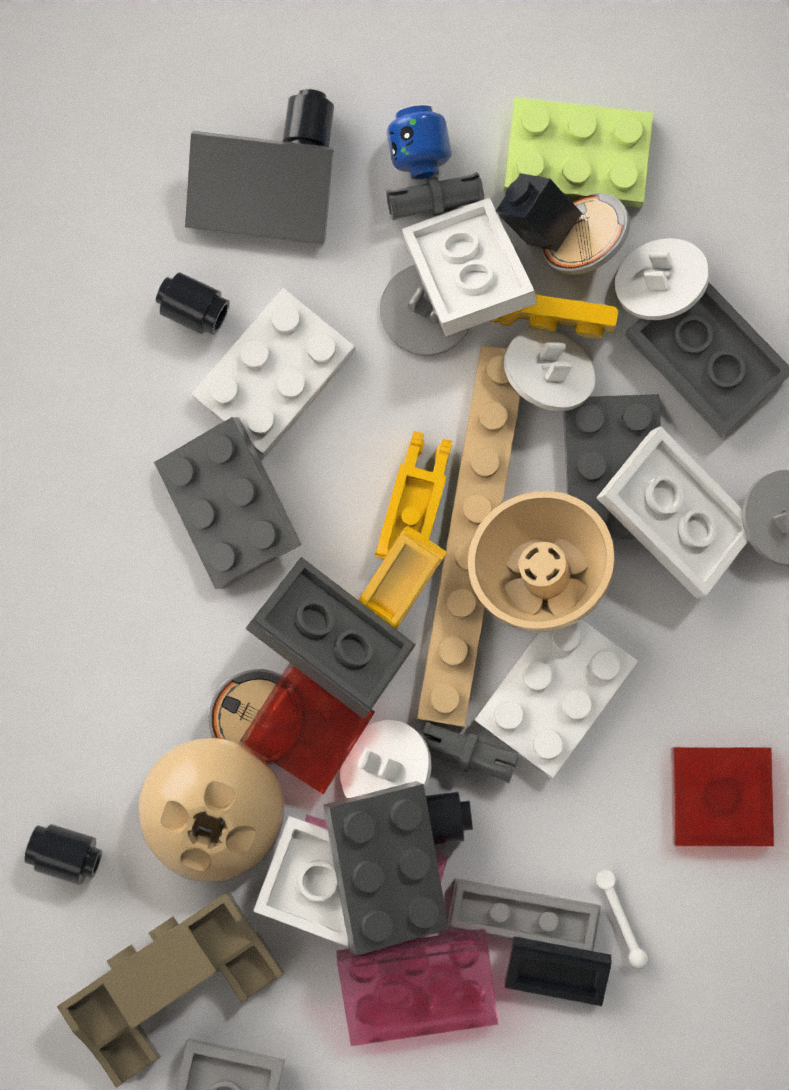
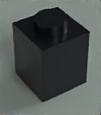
[495,173,582,251]

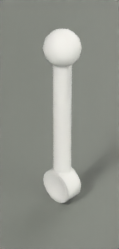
[595,870,648,969]

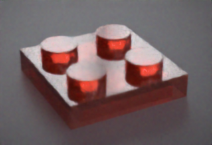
[240,663,375,795]
[671,747,774,846]

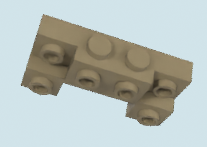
[57,891,284,1088]

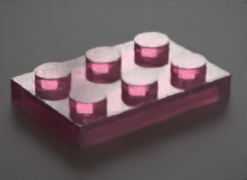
[336,929,499,1046]

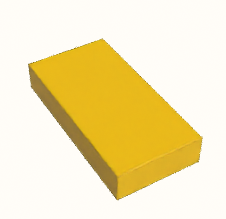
[358,525,447,630]

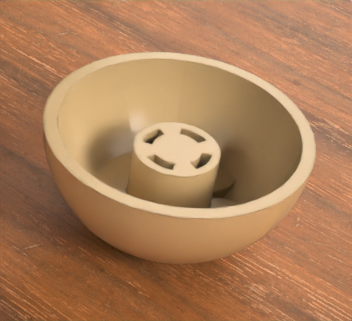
[468,491,615,632]
[138,738,284,882]

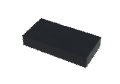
[504,936,612,1006]

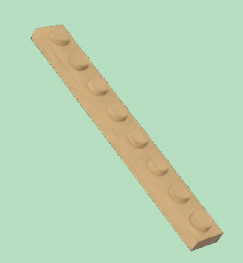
[417,345,520,727]

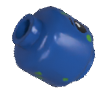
[387,105,452,180]

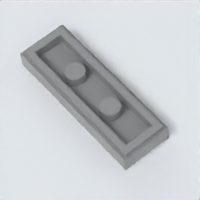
[448,878,601,951]

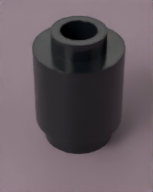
[283,89,334,147]
[156,272,230,335]
[426,792,473,844]
[24,824,102,885]

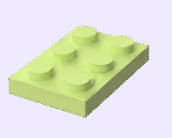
[503,97,653,208]

